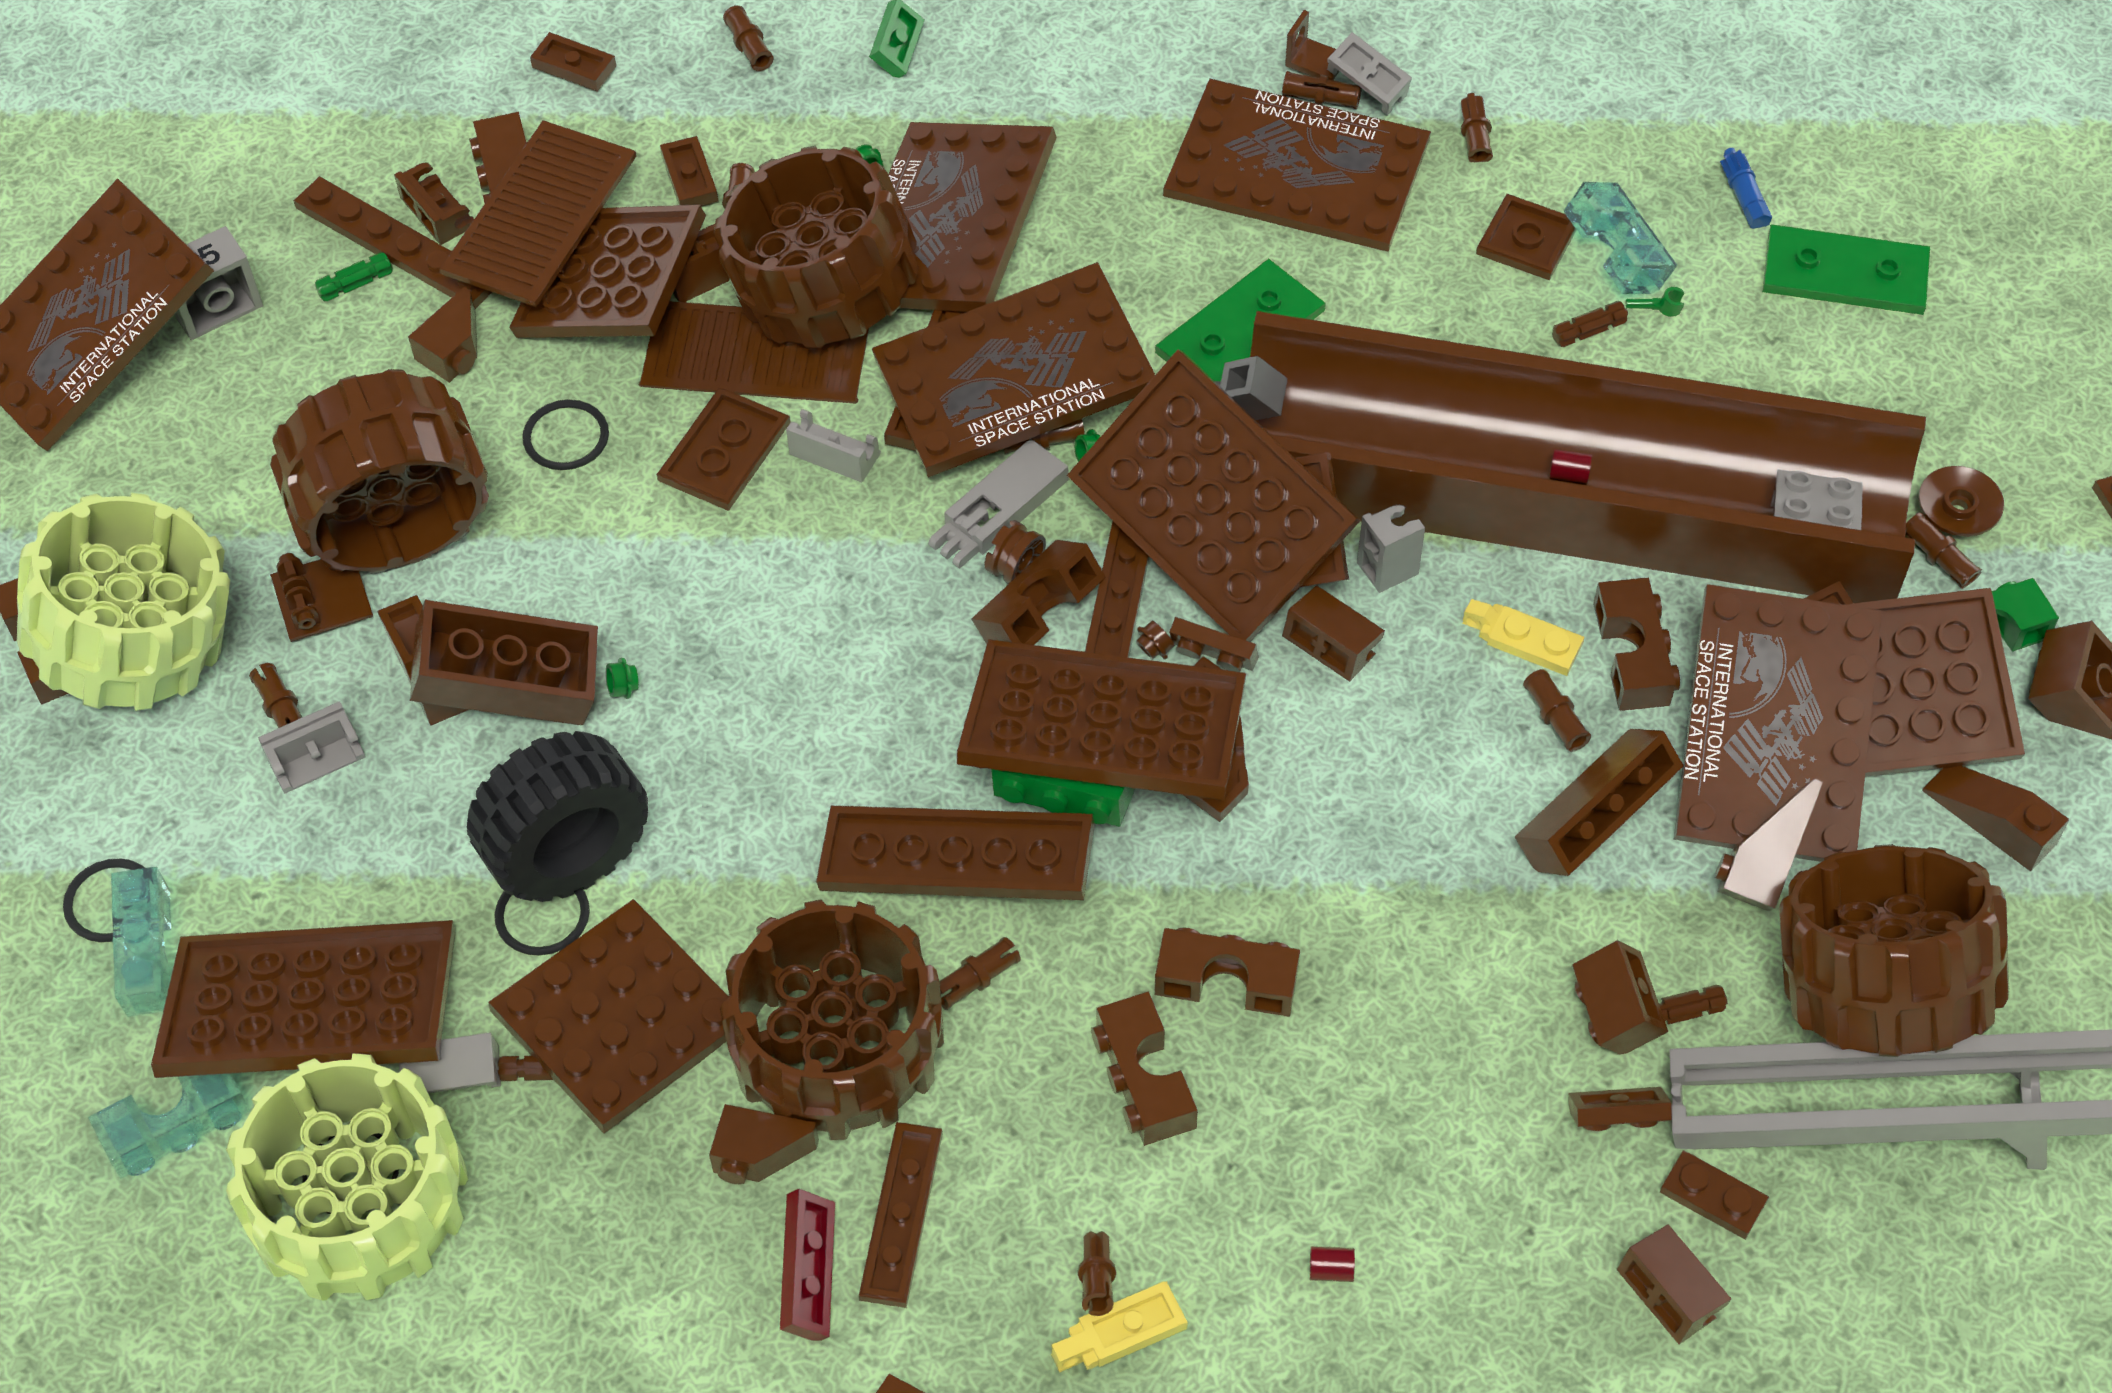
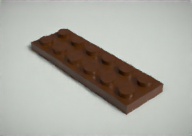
[816,805,1095,901]

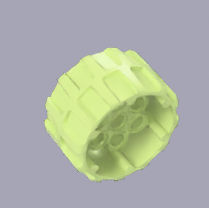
[17,493,230,711]
[226,1054,468,1301]

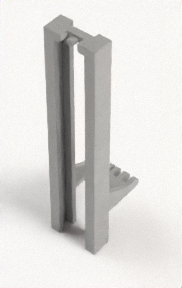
[1670,1029,2112,1170]

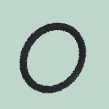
[522,399,609,470]
[63,858,159,942]
[494,888,590,956]

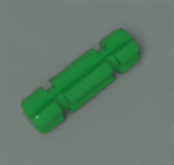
[315,252,393,301]

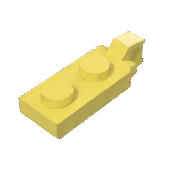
[1463,599,1584,676]
[1051,1281,1188,1373]

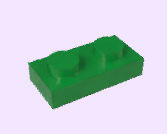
[869,0,925,78]

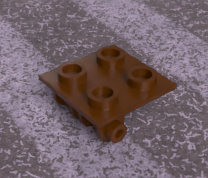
[270,553,373,642]

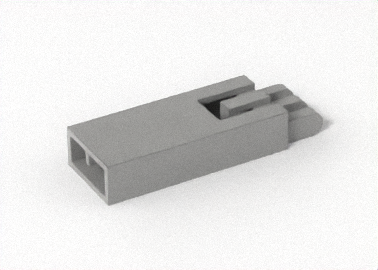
[928,438,1069,569]

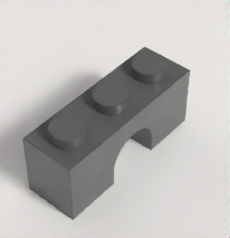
[1215,356,1288,420]

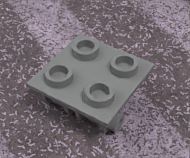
[1771,469,1863,530]

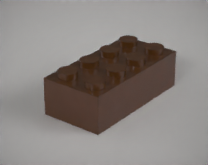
[410,600,598,725]

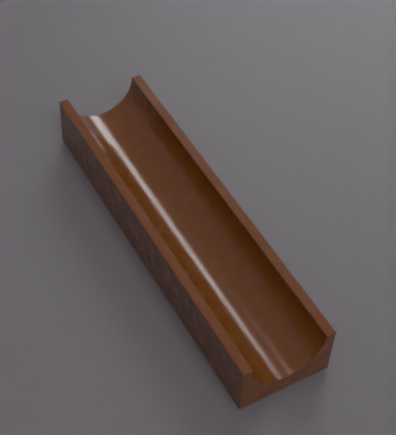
[1250,311,1926,603]

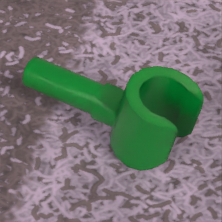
[1626,287,1684,317]

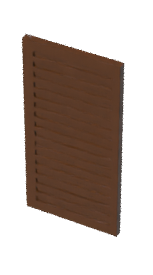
[440,120,637,307]
[638,301,869,404]

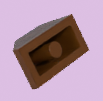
[408,287,477,383]
[709,1104,819,1184]

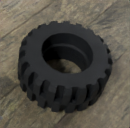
[467,731,648,902]

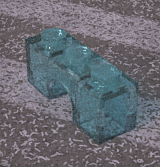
[1564,182,1677,294]
[111,866,173,1017]
[88,1073,250,1179]

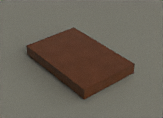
[656,387,791,511]

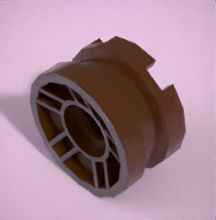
[984,520,1046,584]

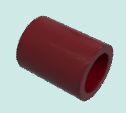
[1550,449,1592,484]
[1310,1246,1355,1282]

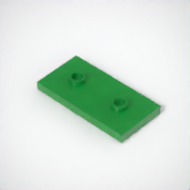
[1762,224,1930,315]
[1155,258,1326,382]

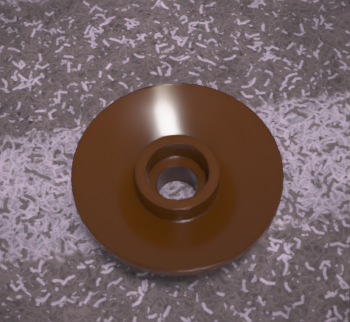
[1918,466,2004,537]

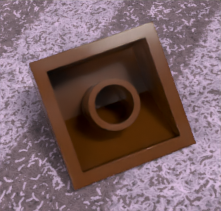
[2028,620,2112,739]

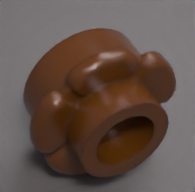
[1136,620,1175,660]

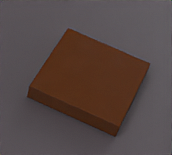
[1476,194,1580,281]

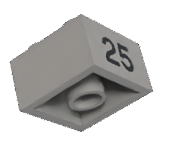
[174,226,263,340]

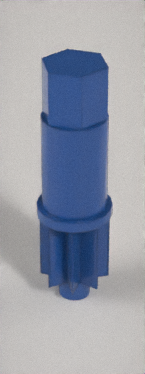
[1720,148,1772,229]

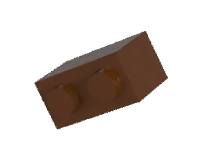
[1572,940,1669,1055]

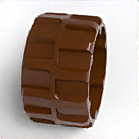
[714,145,919,349]
[270,369,489,574]
[1779,844,2009,1057]
[720,899,944,1140]

